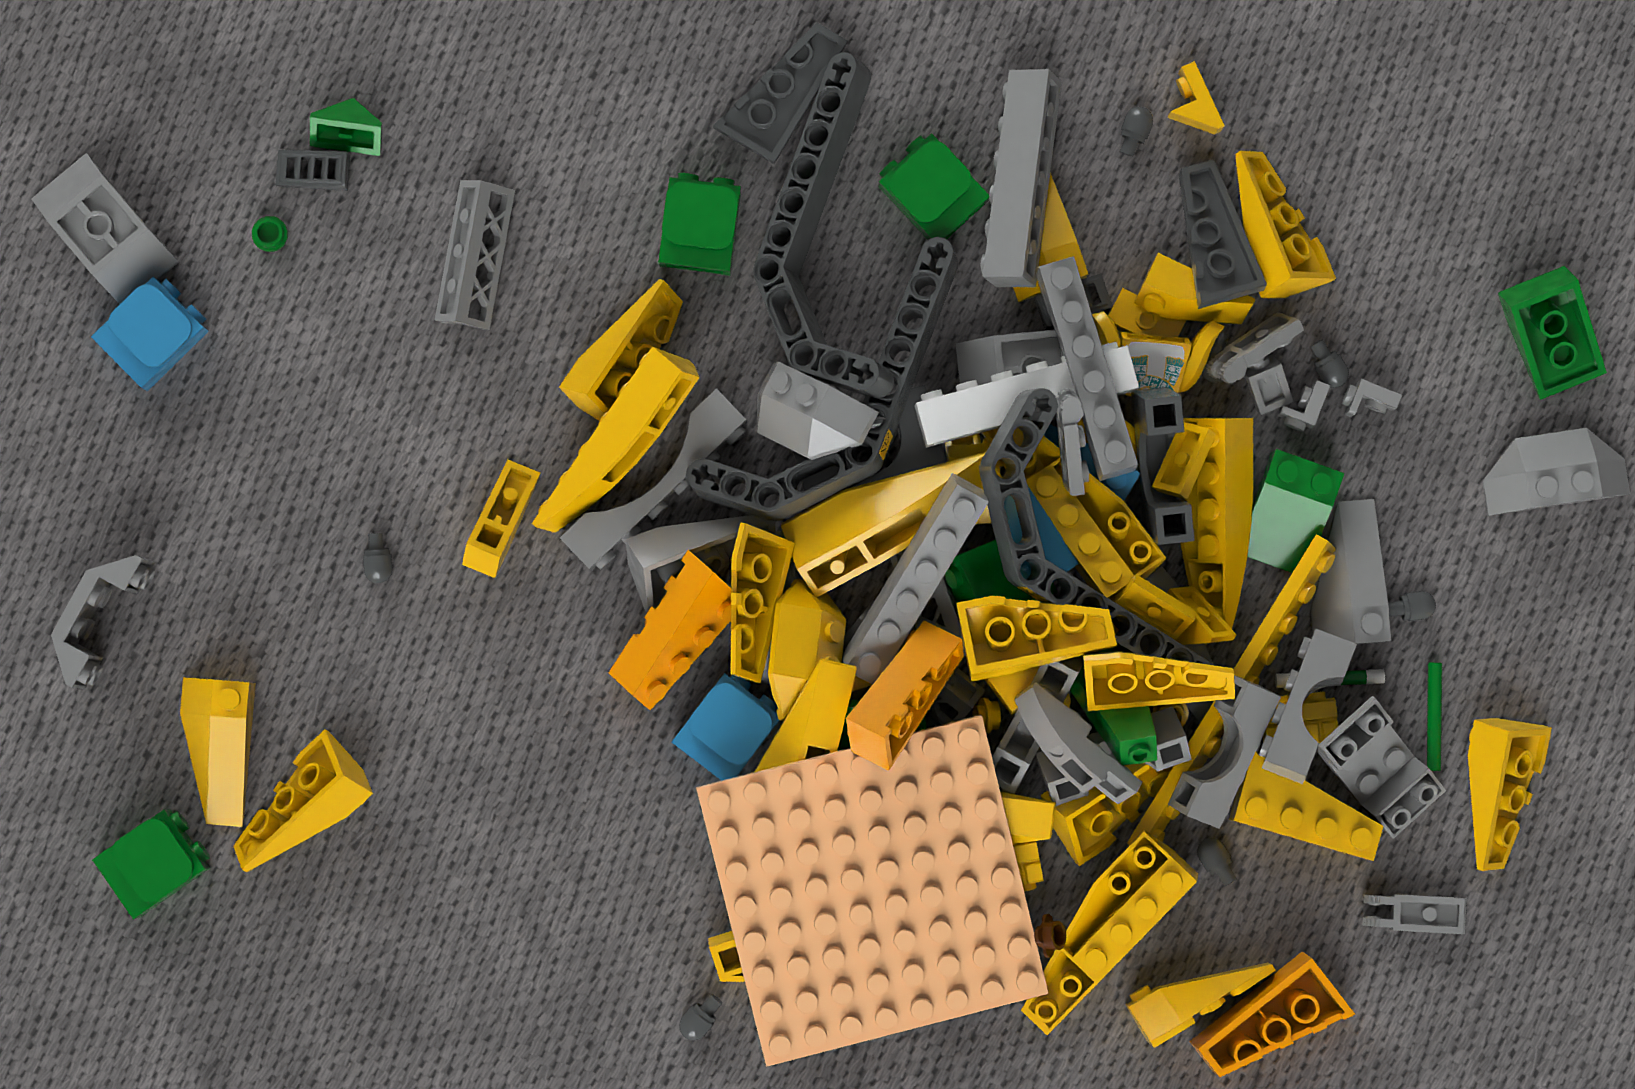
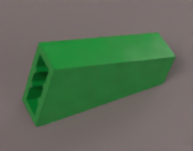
[1070,648,1158,766]

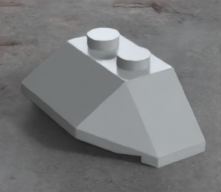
[757,362,879,460]
[1482,428,1630,516]

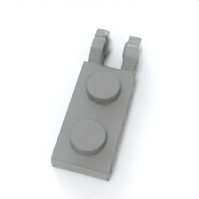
[1206,312,1304,384]
[1056,388,1089,496]
[1362,894,1467,934]

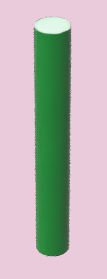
[1427,662,1442,771]

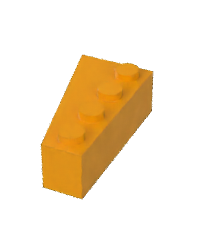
[608,550,731,710]
[846,620,964,771]
[1189,952,1356,1077]

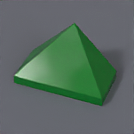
[309,98,382,156]

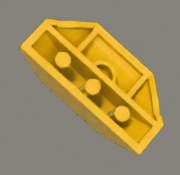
[768,579,846,721]

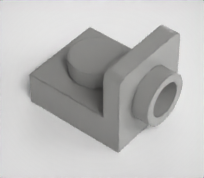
[1244,354,1294,415]
[1342,379,1402,417]
[1278,380,1330,431]

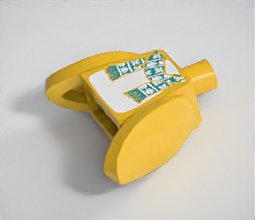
[1092,311,1225,396]

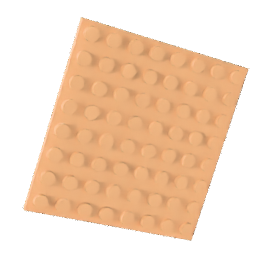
[696,715,1049,1067]

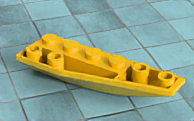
[532,347,700,533]
[1180,417,1253,629]
[982,428,1166,602]
[781,452,1003,597]
[754,658,857,772]
[1021,830,1199,1035]

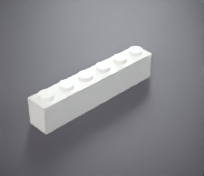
[915,342,1139,448]

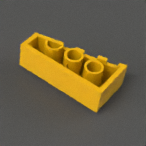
[1229,752,1383,861]

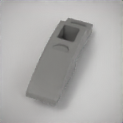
[1014,682,1142,804]

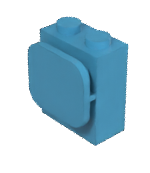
[91,277,209,391]
[672,673,780,781]

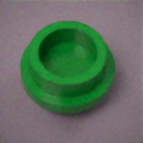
[252,216,288,252]

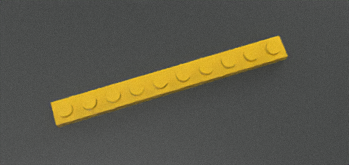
[1127,534,1336,845]

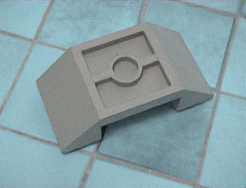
[31,153,179,304]
[955,330,1098,386]
[51,555,155,689]
[1318,696,1446,839]

